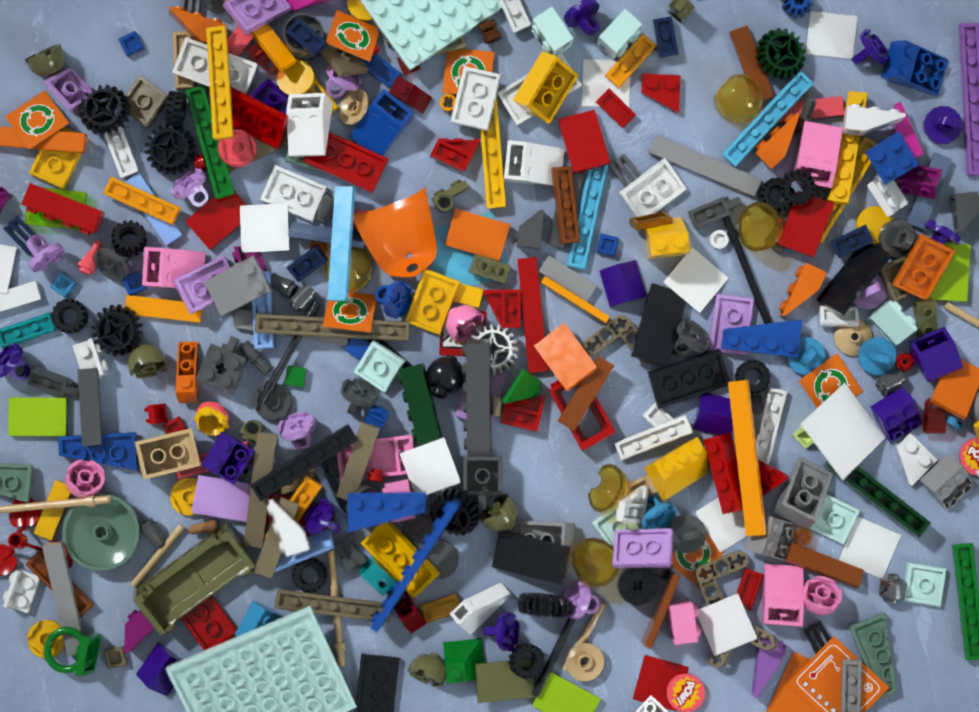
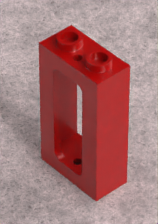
[548,380,616,451]

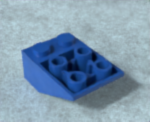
[881,40,949,96]
[349,89,415,156]

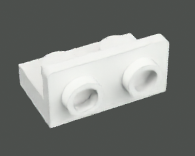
[867,177,909,217]
[72,338,108,378]
[2,569,40,613]

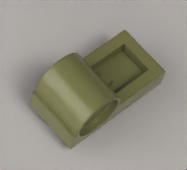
[667,0,695,23]
[432,180,469,213]
[468,254,511,284]
[913,299,938,338]
[239,420,278,448]

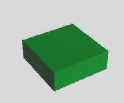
[284,365,307,387]

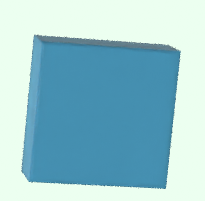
[50,272,77,298]

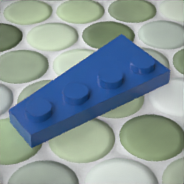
[721,320,802,358]
[58,432,138,471]
[347,492,426,532]

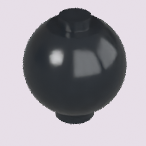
[426,355,465,399]

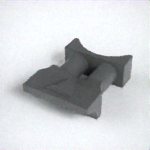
[333,532,367,573]

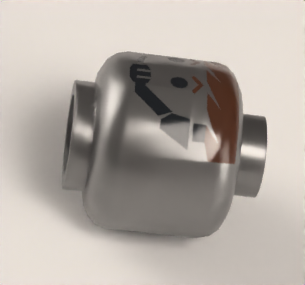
[879,573,905,603]

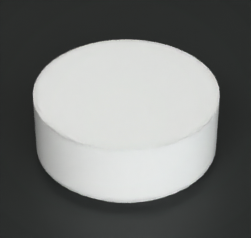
[709,230,729,250]

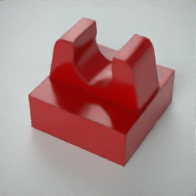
[144,403,168,424]

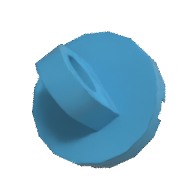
[787,337,825,375]
[858,337,897,375]
[641,496,677,529]

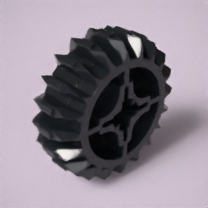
[79,84,131,137]
[144,124,197,175]
[91,304,144,356]
[429,487,481,536]
[518,592,570,618]

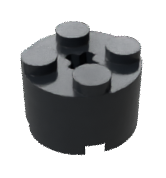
[617,567,658,606]

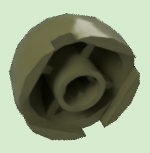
[25,44,65,78]
[128,343,168,379]
[480,494,518,532]
[407,652,446,688]

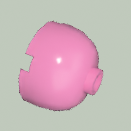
[446,305,484,343]
[65,460,105,498]
[803,576,842,616]

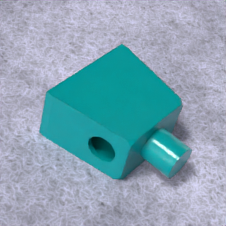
[359,556,396,597]

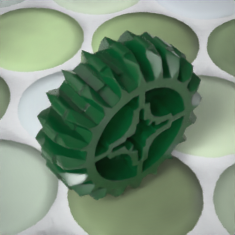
[755,28,807,80]

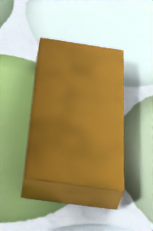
[629,211,672,231]
[420,593,460,623]

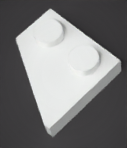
[895,433,937,486]
[616,486,649,523]

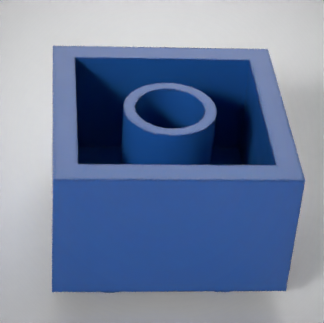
[865,131,920,185]

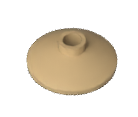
[338,88,369,125]
[834,319,872,356]
[566,643,604,681]

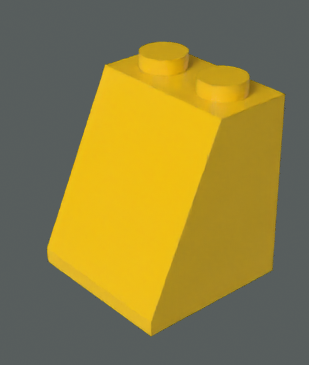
[644,217,690,260]

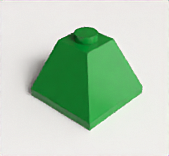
[502,369,542,404]
[443,638,484,684]

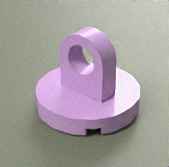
[326,64,362,98]
[171,168,209,206]
[27,235,65,272]
[854,274,887,310]
[278,412,316,450]
[563,581,600,619]

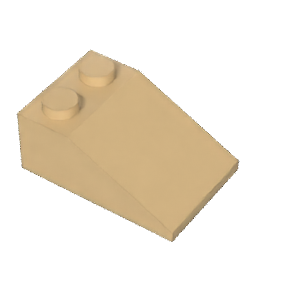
[135,428,201,479]

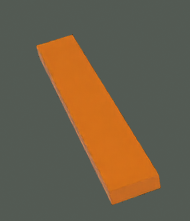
[0,126,87,153]

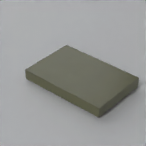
[475,658,535,703]

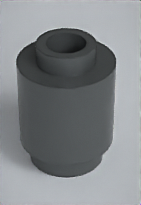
[289,284,318,312]
[875,369,906,395]

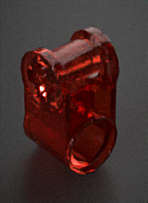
[245,43,279,75]
[923,397,946,434]

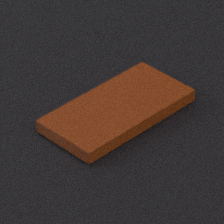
[641,571,681,649]

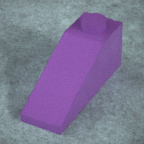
[751,637,786,698]

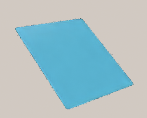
[431,211,511,286]

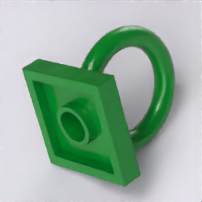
[44,627,102,677]

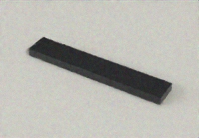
[250,424,358,501]

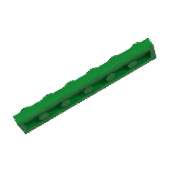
[185,85,235,200]
[952,543,979,661]

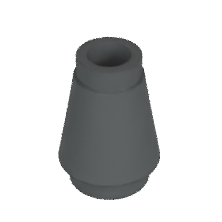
[316,194,334,224]
[271,274,298,298]
[140,518,165,548]

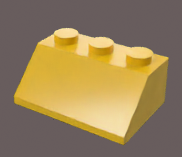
[513,51,579,124]
[644,437,708,501]

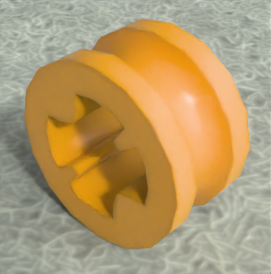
[440,94,456,112]

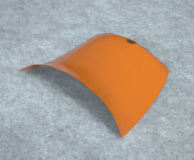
[353,187,437,277]

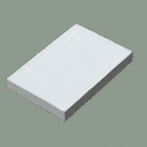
[450,66,501,131]
[618,158,687,217]
[260,165,328,222]

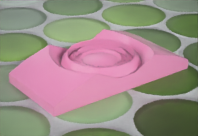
[337,435,414,482]

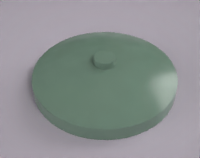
[62,493,141,571]

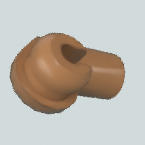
[189,519,219,535]

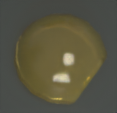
[714,74,763,123]
[737,202,783,251]
[324,246,373,293]
[588,463,630,513]
[571,537,619,587]

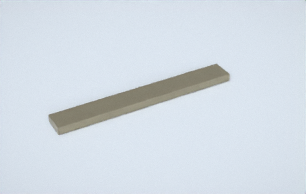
[255,314,410,341]

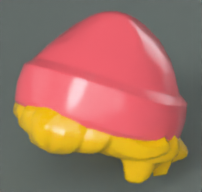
[194,402,229,436]

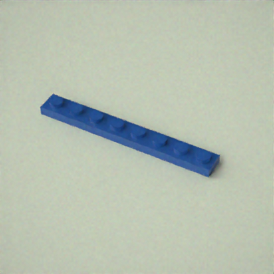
[370,498,462,633]

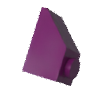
[124,609,155,654]

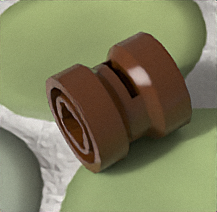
[478,19,502,45]

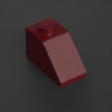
[389,76,432,114]
[389,590,427,634]

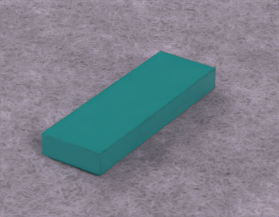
[0,312,58,349]

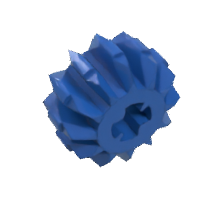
[781,0,814,18]
[364,405,389,437]

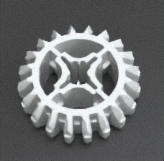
[470,324,519,376]

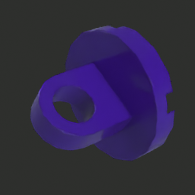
[564,0,600,36]
[851,29,889,65]
[923,106,962,145]
[924,220,962,245]
[0,343,30,380]
[303,499,341,535]
[483,612,520,651]

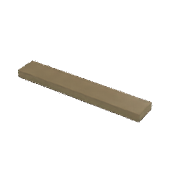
[243,432,278,548]
[274,589,391,623]

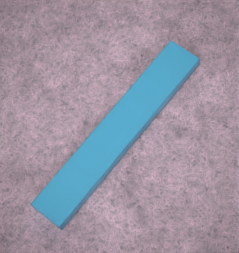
[721,70,814,168]
[567,158,610,270]
[328,186,355,301]

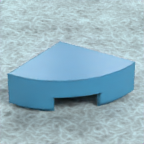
[943,416,963,431]

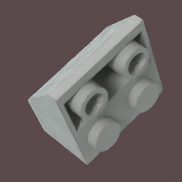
[920,454,974,511]
[744,514,796,561]

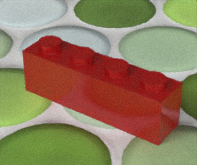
[21,183,105,235]
[703,432,743,514]

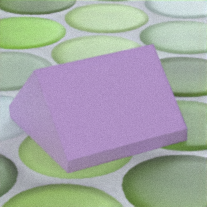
[43,67,92,115]

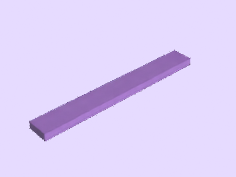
[958,23,979,176]

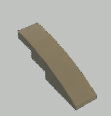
[336,421,380,500]
[254,498,299,579]

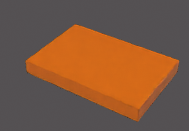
[445,208,511,262]
[892,234,956,301]
[534,323,598,392]
[929,359,979,420]

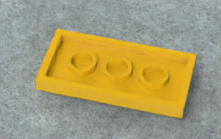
[361,521,440,598]

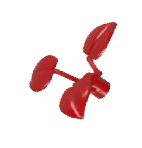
[0,498,73,576]

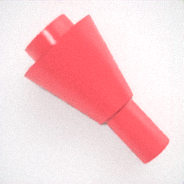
[77,240,102,275]

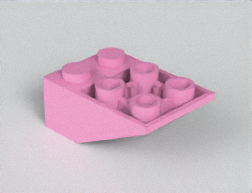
[794,121,843,188]
[142,247,206,289]
[760,563,804,627]

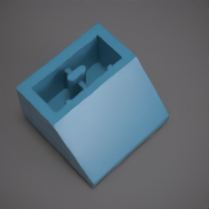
[234,601,285,637]

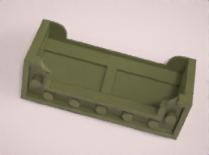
[132,521,256,635]

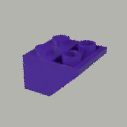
[909,327,963,382]
[870,387,923,444]
[201,431,255,485]

